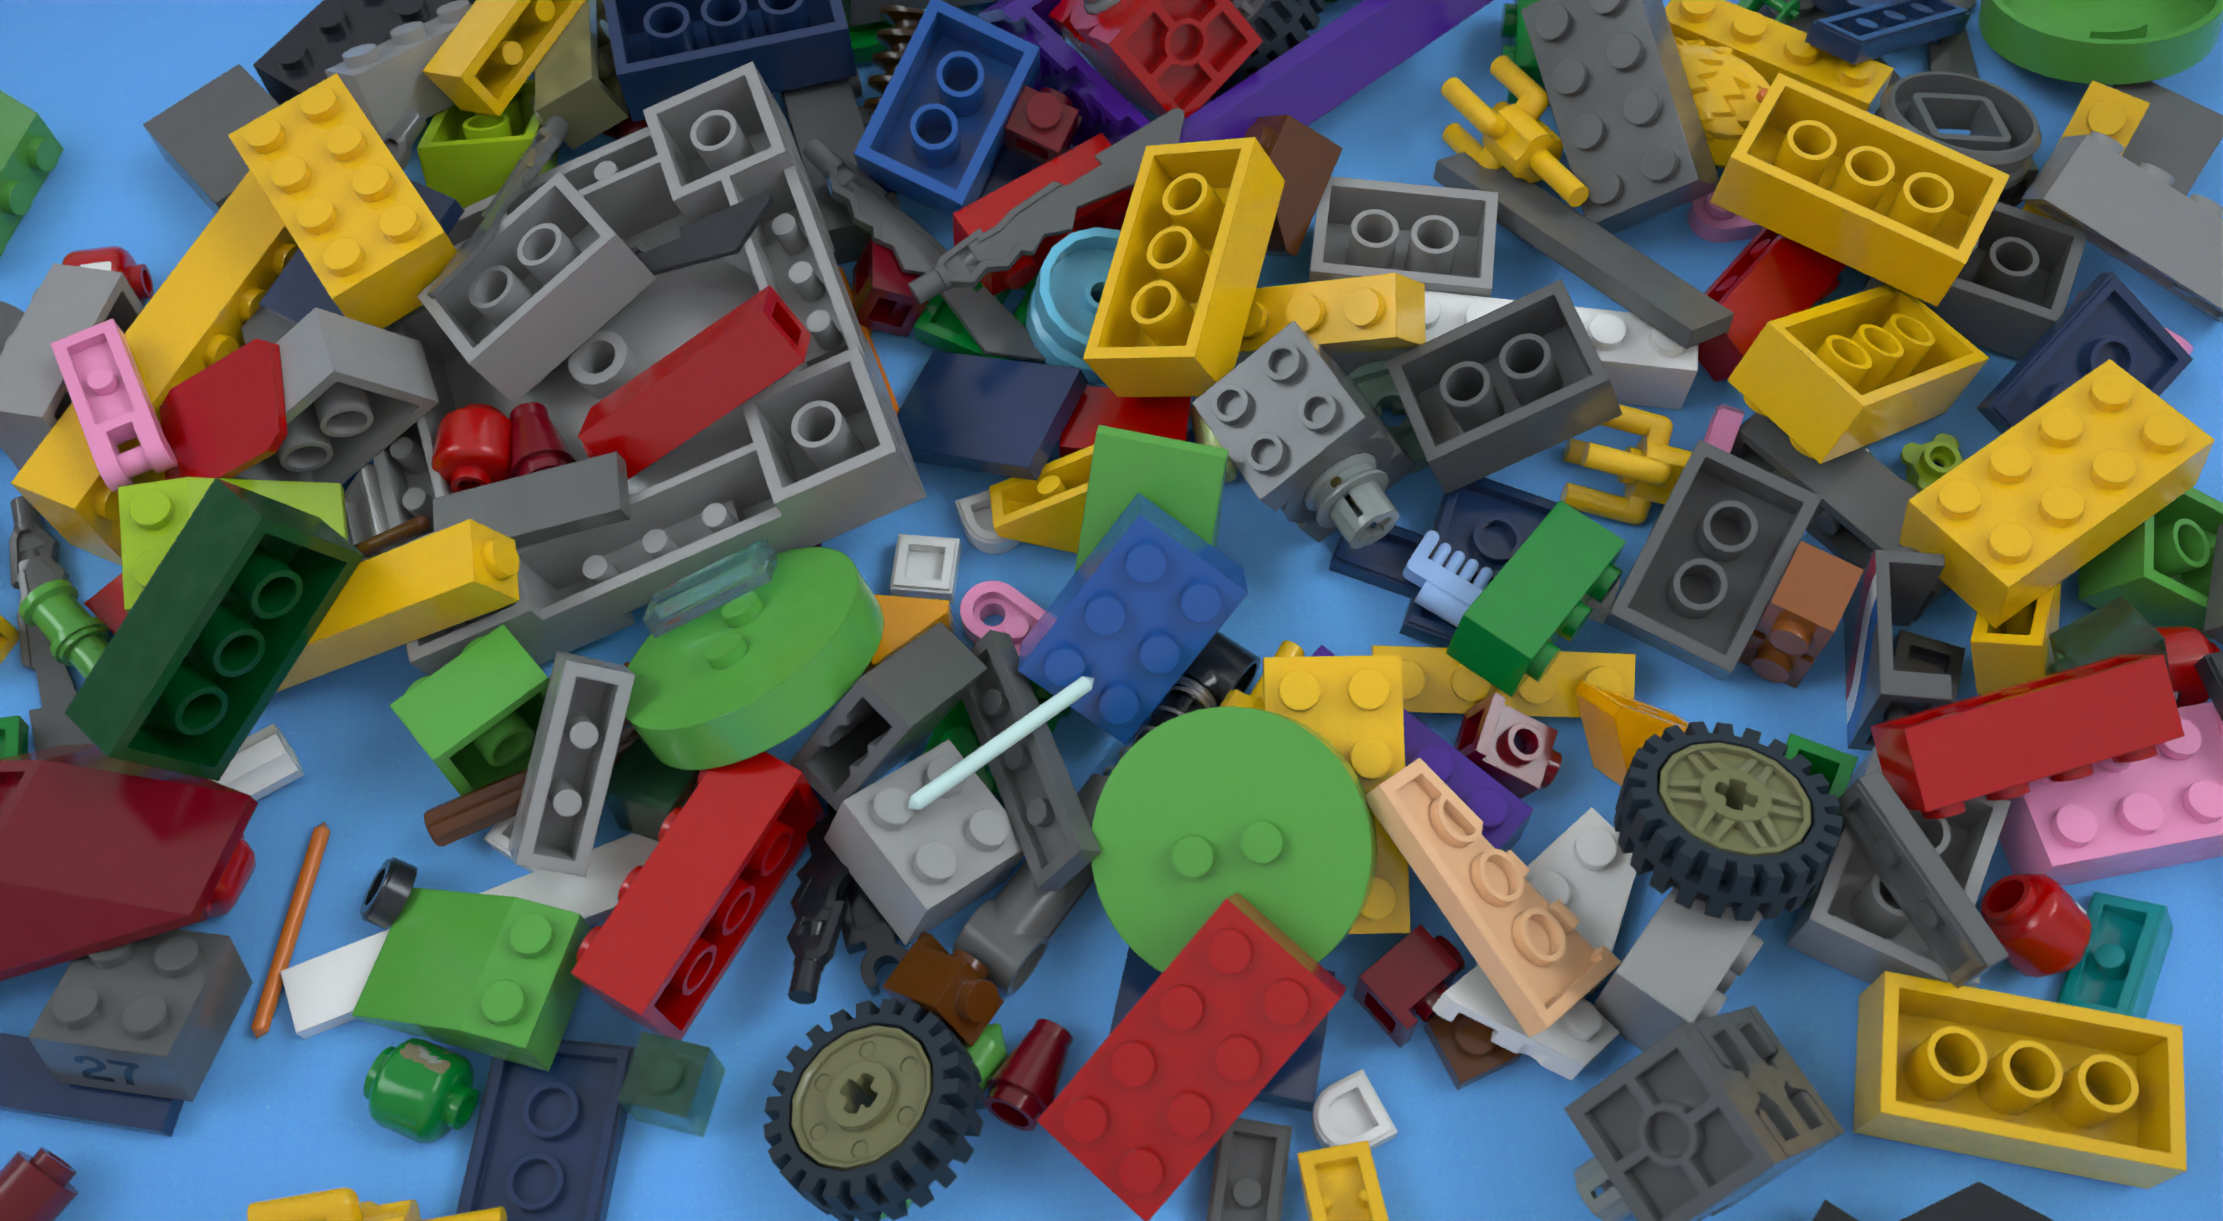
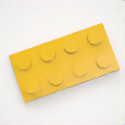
[1263,655,1411,934]

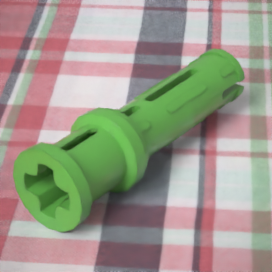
[18,579,110,680]

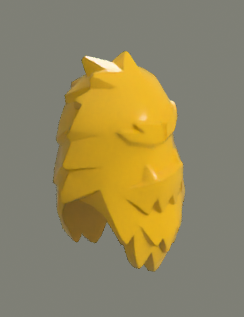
[1674,37,1770,168]

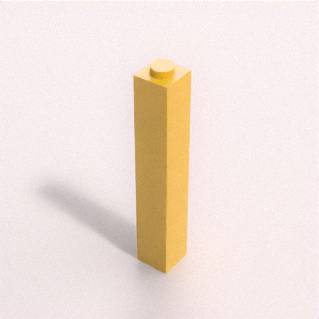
[276,519,520,692]

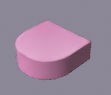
[1703,404,1744,453]

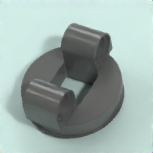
[1874,71,2042,207]

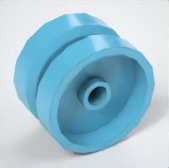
[1026,227,1121,384]

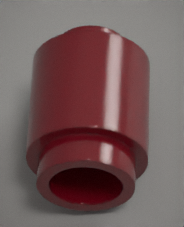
[0,1147,78,1221]

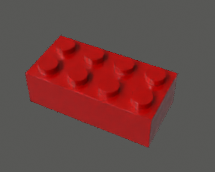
[571,751,827,1047]
[1037,892,1347,1221]

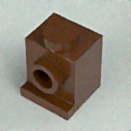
[882,931,1004,1047]

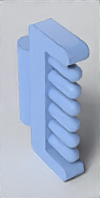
[1402,530,1493,627]

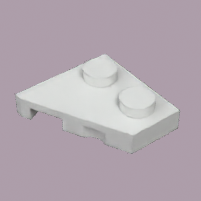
[1525,807,1636,995]
[1432,965,1620,1081]

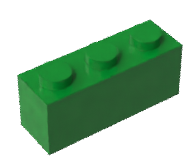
[1446,500,1627,697]

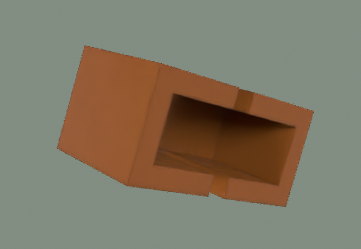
[1738,541,1864,688]

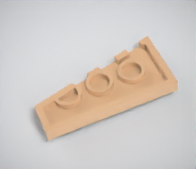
[1364,758,1622,1038]

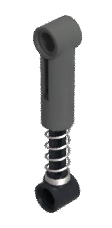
[952,631,1261,996]

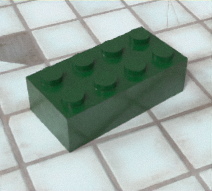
[64,478,364,781]

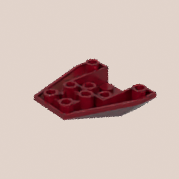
[0,744,258,981]

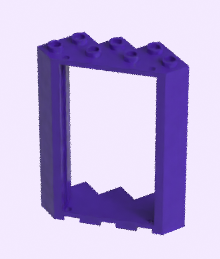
[979,0,1494,148]

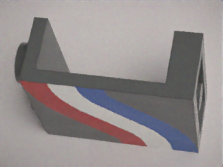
[1844,547,1952,751]

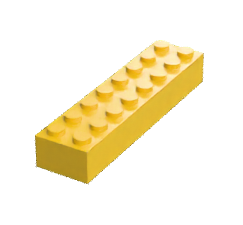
[11,170,299,566]

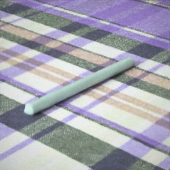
[908,676,1094,810]

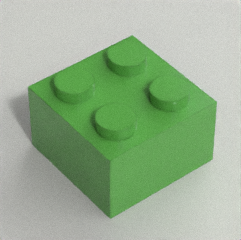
[389,624,550,796]

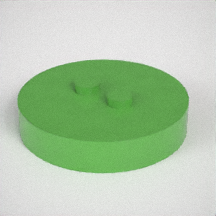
[1978,0,2223,85]
[625,547,884,770]
[1091,706,1377,973]

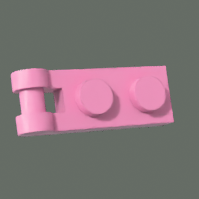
[50,318,178,492]

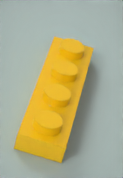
[1370,645,1636,718]

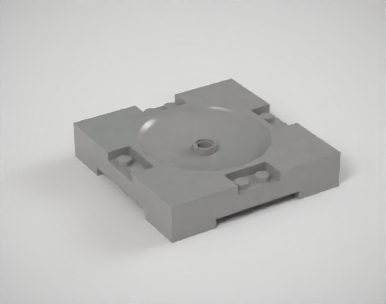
[373,61,927,676]

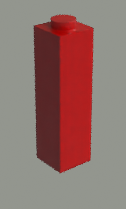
[578,285,811,480]

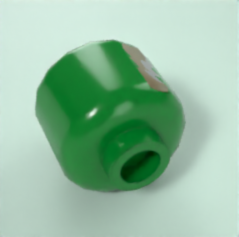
[364,1038,479,1143]

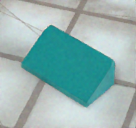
[2056,891,2173,1019]

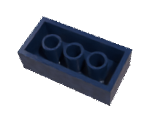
[603,0,858,122]

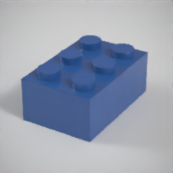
[854,0,1040,219]
[1018,492,1248,745]

